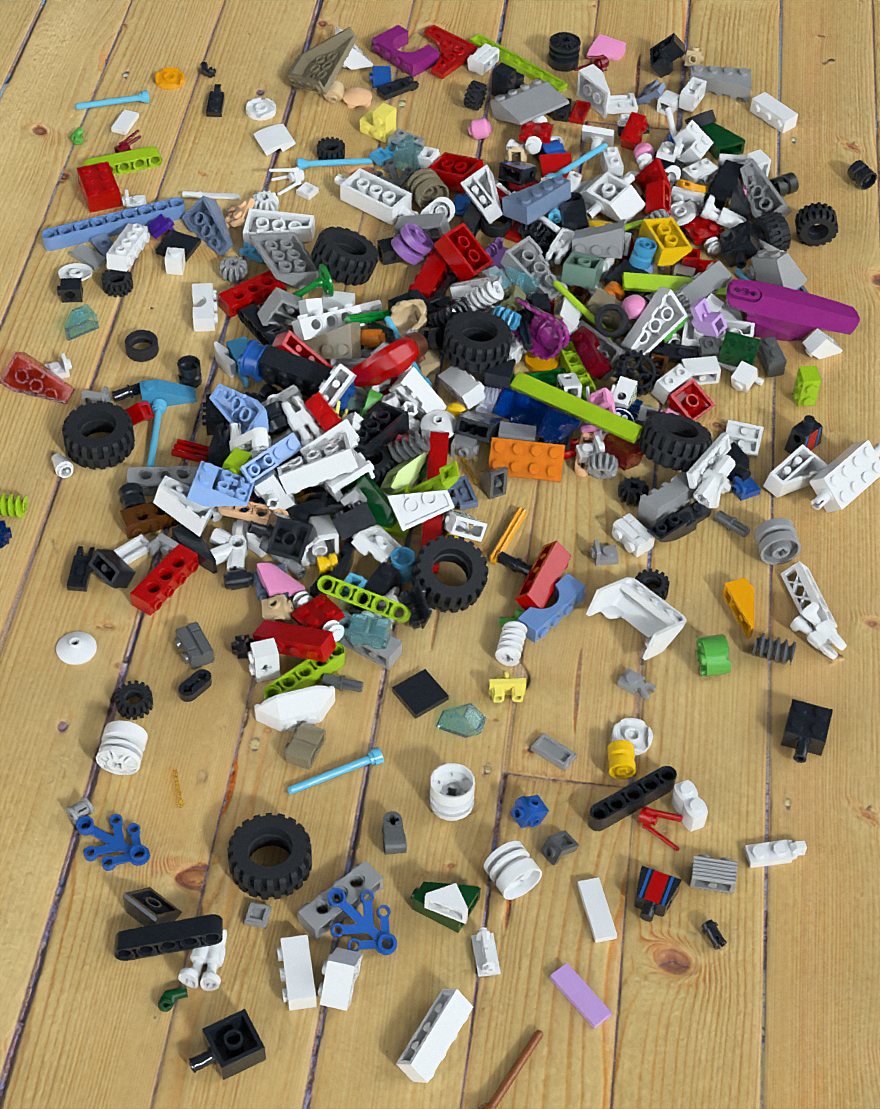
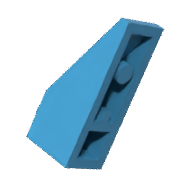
[226,336,250,389]
[139,379,197,408]

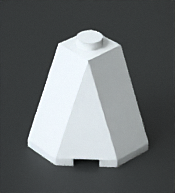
[301,514,339,567]

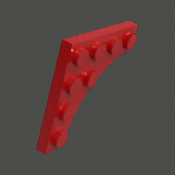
[424,25,480,79]

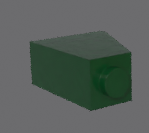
[700,123,745,160]
[346,475,397,529]
[411,881,481,933]

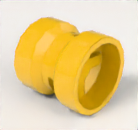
[316,553,338,575]

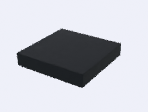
[156,230,201,262]
[392,669,449,719]

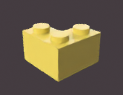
[360,103,396,143]

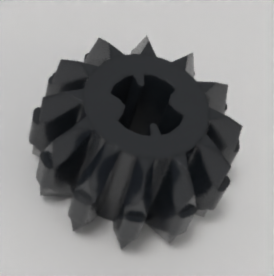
[518,220,546,244]
[617,476,649,507]

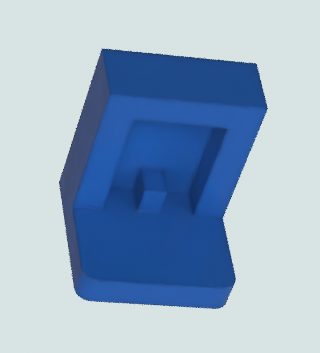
[453,194,472,217]

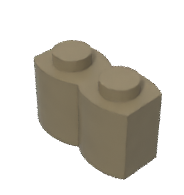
[284,722,326,770]

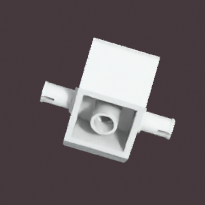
[578,172,645,224]

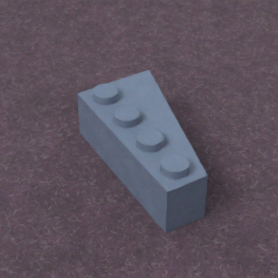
[502,176,571,225]

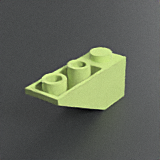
[380,452,429,495]

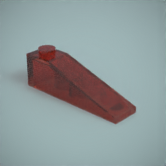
[0,352,75,404]

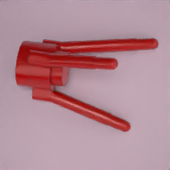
[638,806,683,851]

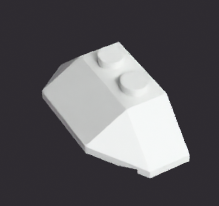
[254,685,335,732]

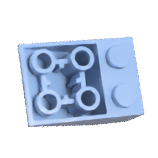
[186,460,255,507]

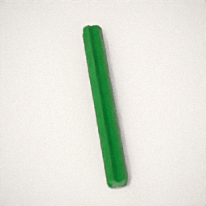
[344,309,392,324]

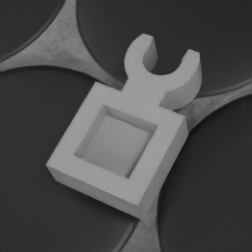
[617,668,656,700]

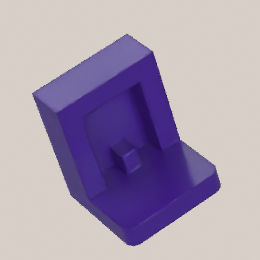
[147,214,176,239]

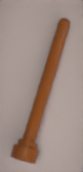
[479,1030,543,1109]

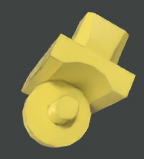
[488,671,526,703]

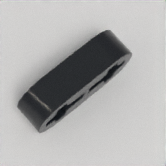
[178,669,212,702]

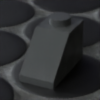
[479,466,508,500]

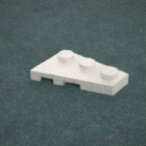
[387,490,455,531]

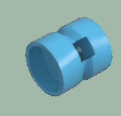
[629,237,657,269]
[390,547,416,583]

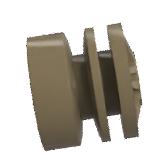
[407,168,449,210]

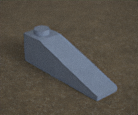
[182,195,233,256]

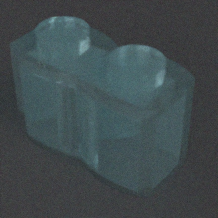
[347,614,392,649]

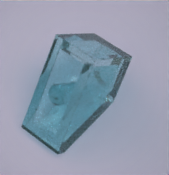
[505,266,541,301]
[64,304,99,341]
[436,703,487,738]

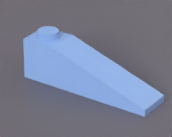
[209,384,269,435]

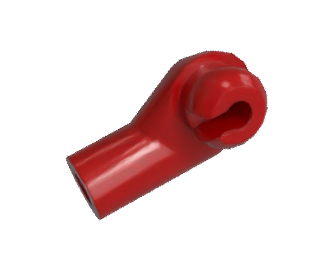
[564,439,579,460]

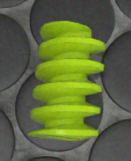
[0,493,28,519]

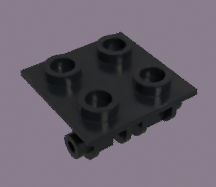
[400,579,432,629]

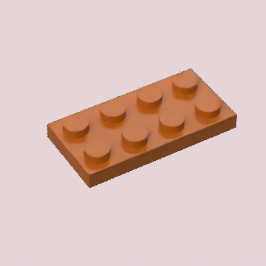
[488,437,565,482]

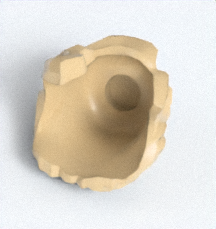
[385,299,428,337]

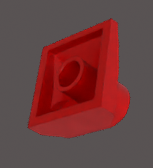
[667,378,715,421]

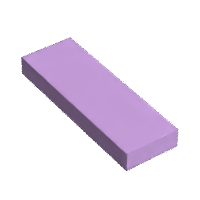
[549,963,612,1029]

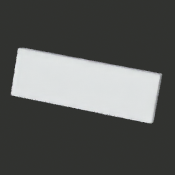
[577,877,617,943]

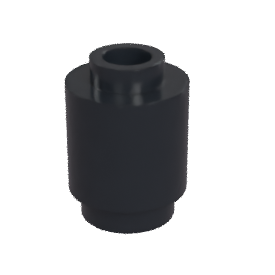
[223,568,253,591]

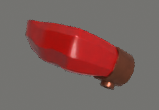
[350,332,428,387]

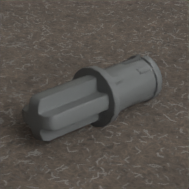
[714,510,750,537]
[322,673,363,692]

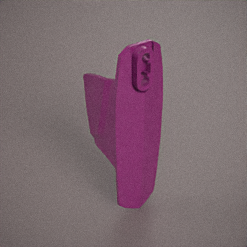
[726,279,860,342]

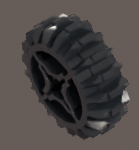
[426,297,472,327]
[613,349,660,397]

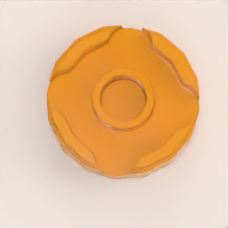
[155,67,185,90]
[675,179,708,193]
[525,351,560,372]

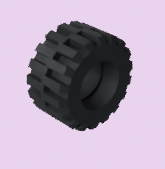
[795,202,838,247]
[752,212,791,252]
[354,445,394,488]

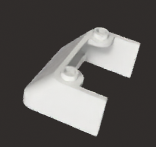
[586,577,686,660]

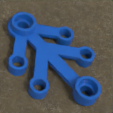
[76,814,150,871]
[327,888,397,955]

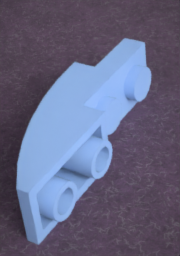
[240,433,303,484]

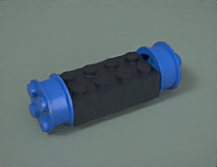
[238,339,356,413]

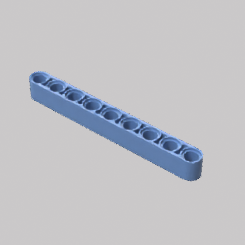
[42,197,185,251]

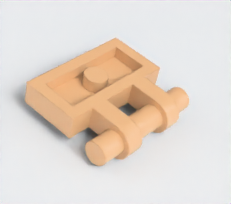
[224,197,255,228]

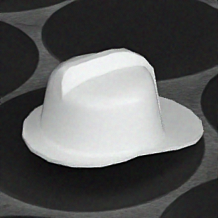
[420,197,455,222]

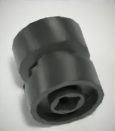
[770,172,799,197]

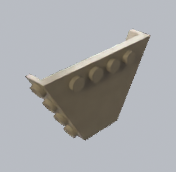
[287,27,357,95]

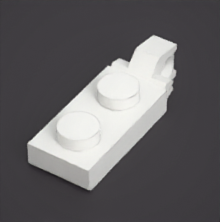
[744,840,807,868]

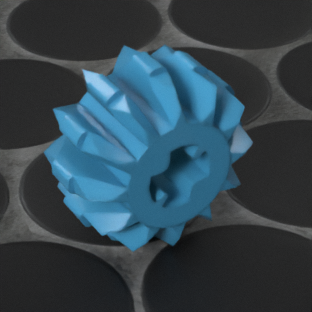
[492,305,521,330]

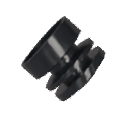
[548,32,581,72]

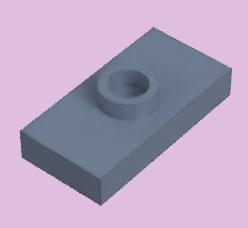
[90,233,114,261]

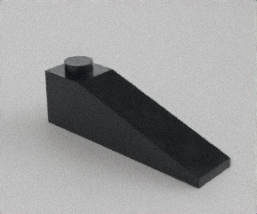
[355,401,409,452]

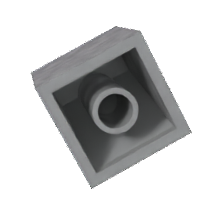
[751,249,807,290]

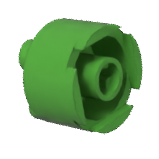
[696,634,731,677]

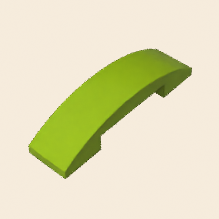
[391,461,460,495]

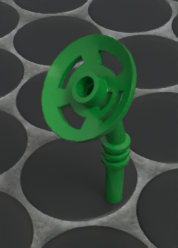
[292,264,334,298]

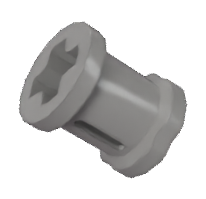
[65,796,94,824]

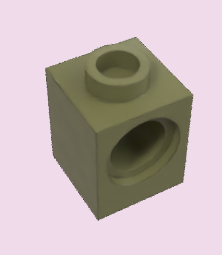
[500,283,526,312]

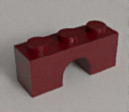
[570,325,613,380]

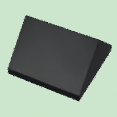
[559,199,590,231]
[482,359,516,392]
[123,887,182,927]

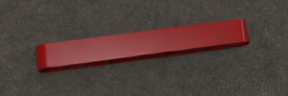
[421,431,449,574]

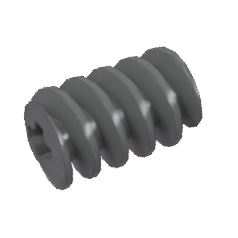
[388,429,430,463]
[752,632,796,666]

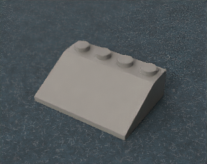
[490,79,569,125]
[249,232,318,289]

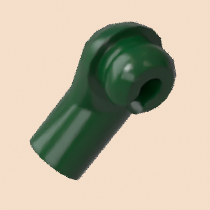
[158,986,188,1012]

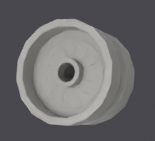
[754,518,802,565]

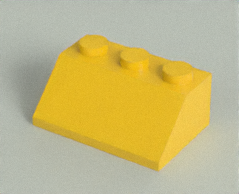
[638,217,693,266]

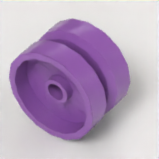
[391,223,434,265]

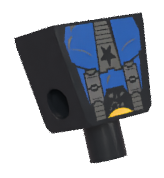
[498,160,537,186]

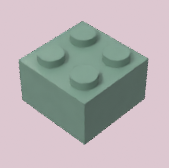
[561,251,605,290]

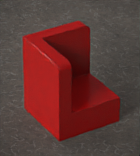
[125,401,154,426]

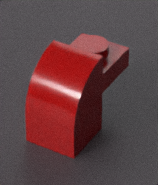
[682,248,717,275]

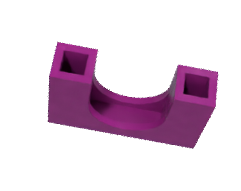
[372,25,439,77]

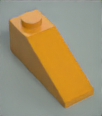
[722,577,755,638]

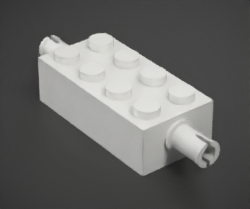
[334,168,418,225]
[809,440,880,513]

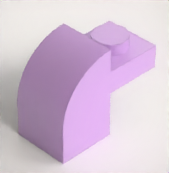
[690,297,728,337]

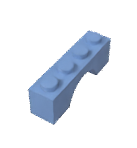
[517,574,586,643]

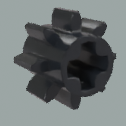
[231,634,255,659]

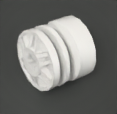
[96,720,148,775]
[430,763,475,821]
[484,841,542,900]

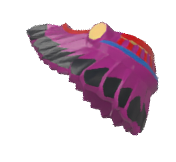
[511,297,570,361]

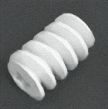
[465,281,504,311]
[495,621,528,666]

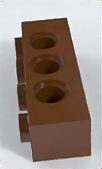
[120,501,181,539]

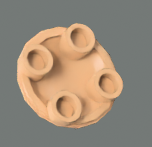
[342,87,372,109]

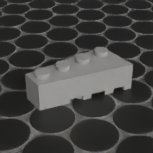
[688,65,752,102]
[637,471,702,529]

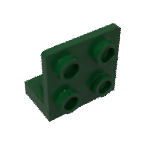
[717,331,760,367]

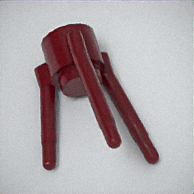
[574,54,609,72]
[114,130,141,153]

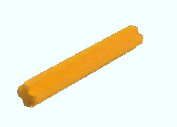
[489,507,527,564]

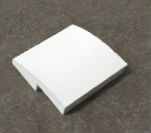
[253,124,296,156]
[725,420,764,457]

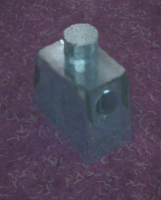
[393,135,423,173]

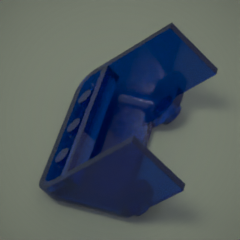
[491,386,582,444]

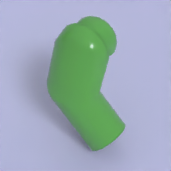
[70,127,84,145]
[499,609,525,627]

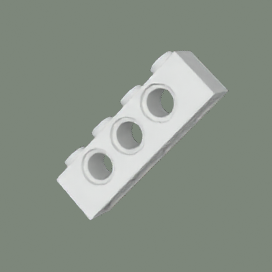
[291,303,365,341]

